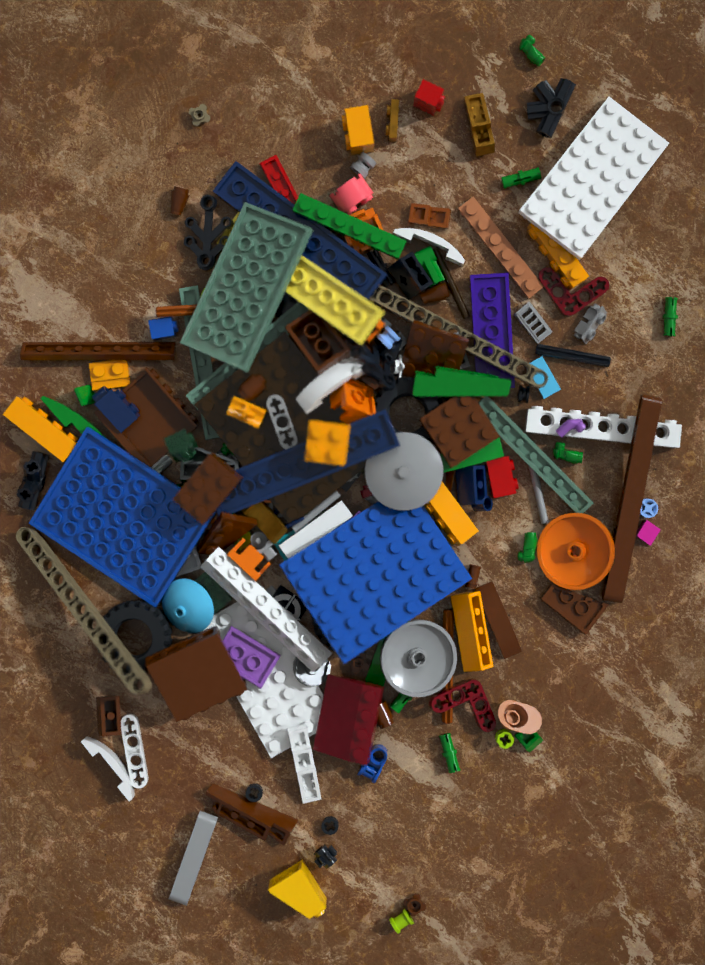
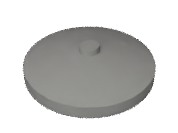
[365,432,443,510]
[380,619,457,697]

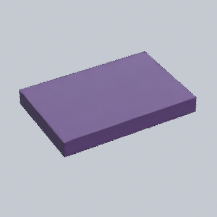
[223,626,281,689]

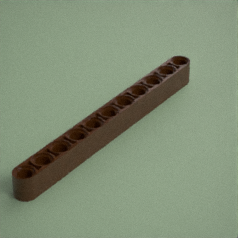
[602,394,662,603]

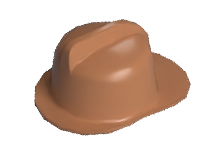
[498,700,542,734]

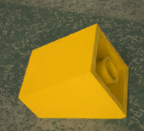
[268,859,327,919]

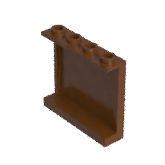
[94,367,198,468]
[146,625,247,722]

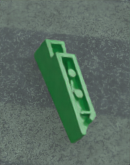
[413,366,511,396]

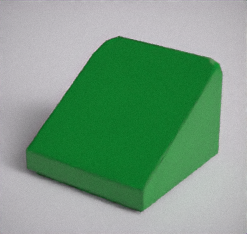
[74,385,96,407]
[514,732,543,752]

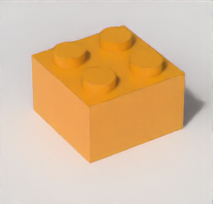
[342,105,374,155]
[305,420,351,465]

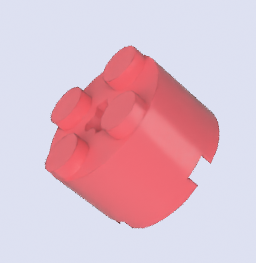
[329,173,374,215]

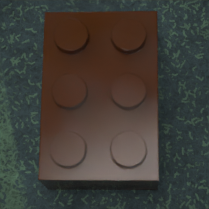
[285,309,351,376]
[172,452,244,525]

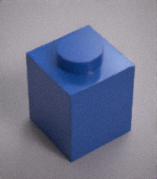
[148,317,179,341]

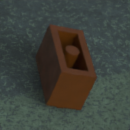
[96,695,121,737]

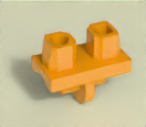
[226,396,267,428]

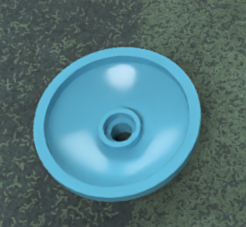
[162,578,214,633]

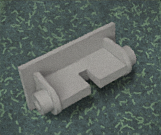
[573,303,607,344]

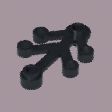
[184,195,234,271]
[344,333,396,391]

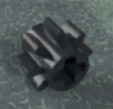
[314,844,337,869]

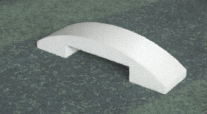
[393,228,465,267]
[296,356,364,414]
[81,736,135,801]

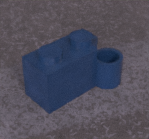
[92,386,140,433]
[456,465,493,512]

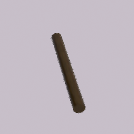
[432,247,470,319]

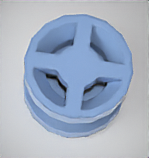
[377,325,401,350]
[640,499,658,518]

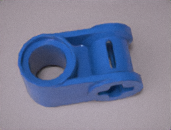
[357,744,387,783]

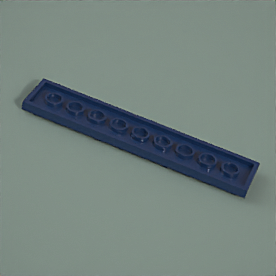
[213,161,388,300]
[216,409,401,516]

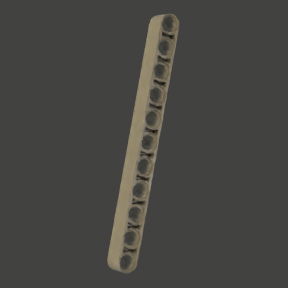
[369,285,548,389]
[16,527,152,694]

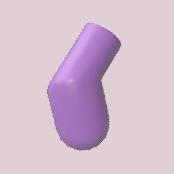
[556,419,586,437]

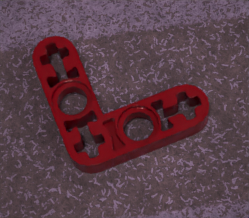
[538,267,609,317]
[429,679,496,732]

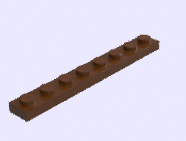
[20,342,176,361]

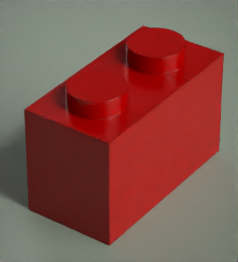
[413,79,445,116]
[485,456,519,498]

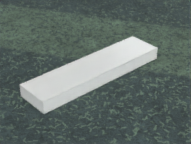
[279,500,353,559]

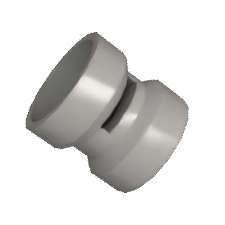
[350,152,377,179]

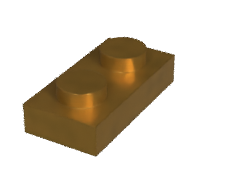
[385,99,399,142]

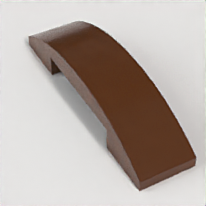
[475,581,522,659]

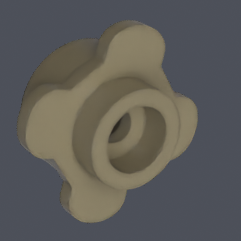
[189,104,210,126]

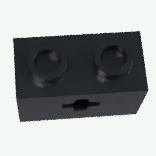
[388,252,433,300]

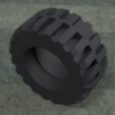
[374,377,442,443]
[97,600,172,673]

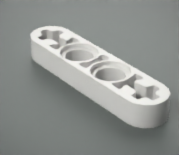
[121,714,148,789]

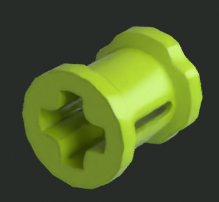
[495,729,514,749]
[389,909,414,934]

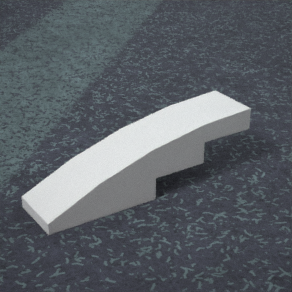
[287,724,321,804]

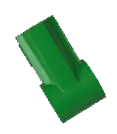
[414,246,445,287]

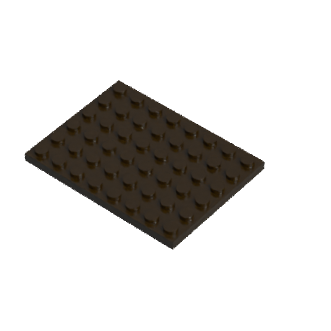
[194,332,367,523]

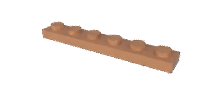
[458,196,544,299]

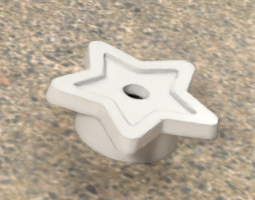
[390,354,405,378]

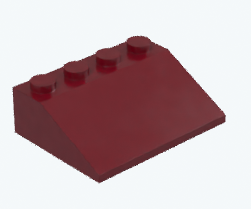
[313,674,384,765]

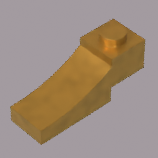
[464,93,495,156]
[241,501,288,544]

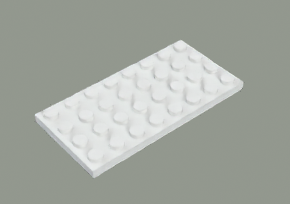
[518,97,669,260]
[201,587,324,758]

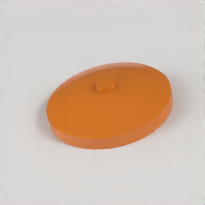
[537,513,615,590]

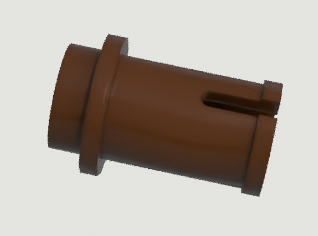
[465,564,482,589]

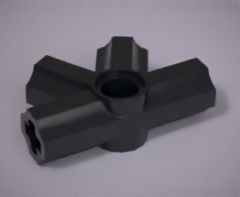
[526,78,576,138]
[16,451,50,511]

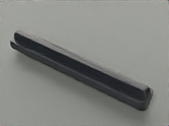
[535,344,611,367]

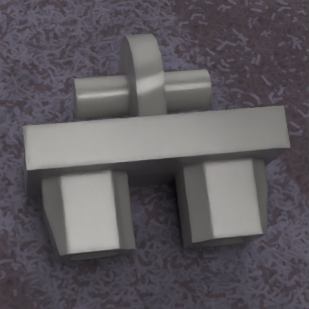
[250,531,277,561]

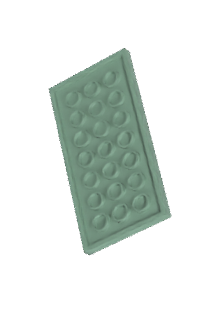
[180,202,313,373]

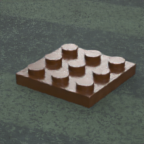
[402,320,469,377]
[419,396,500,468]

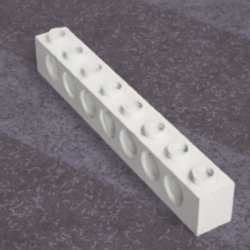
[524,406,682,448]
[200,547,332,672]

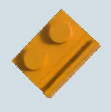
[89,360,130,391]

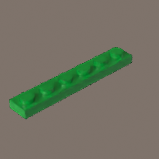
[292,193,406,260]

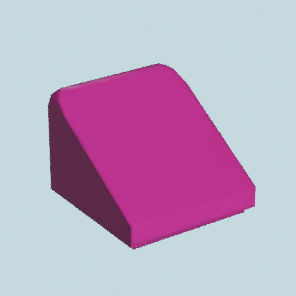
[636,519,661,546]

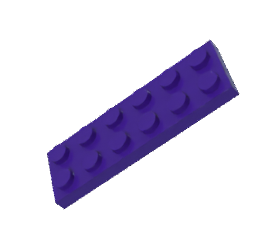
[470,273,515,388]

